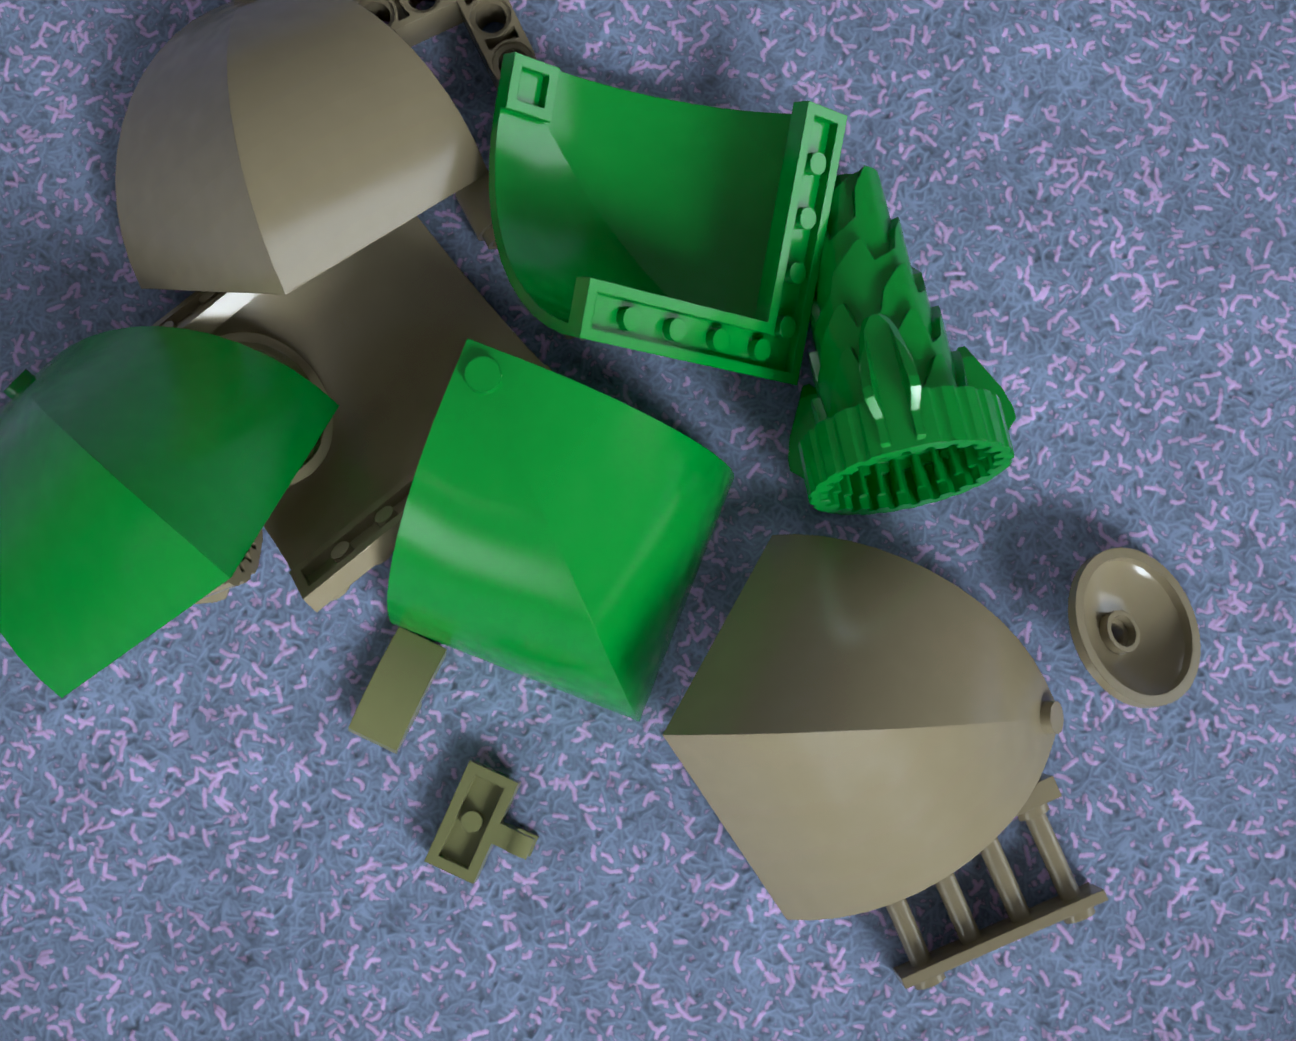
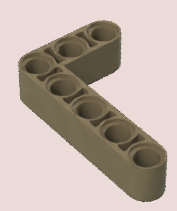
[353,0,536,91]

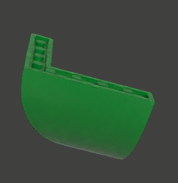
[489,52,848,385]
[0,326,340,698]
[387,338,734,722]

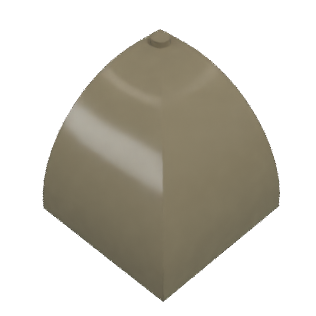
[115,0,488,295]
[663,534,1064,920]

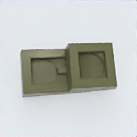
[348,627,447,754]

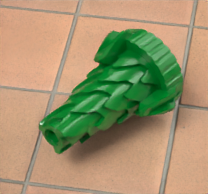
[788,165,1016,515]

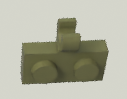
[424,760,539,884]

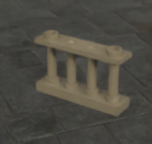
[886,773,1108,990]

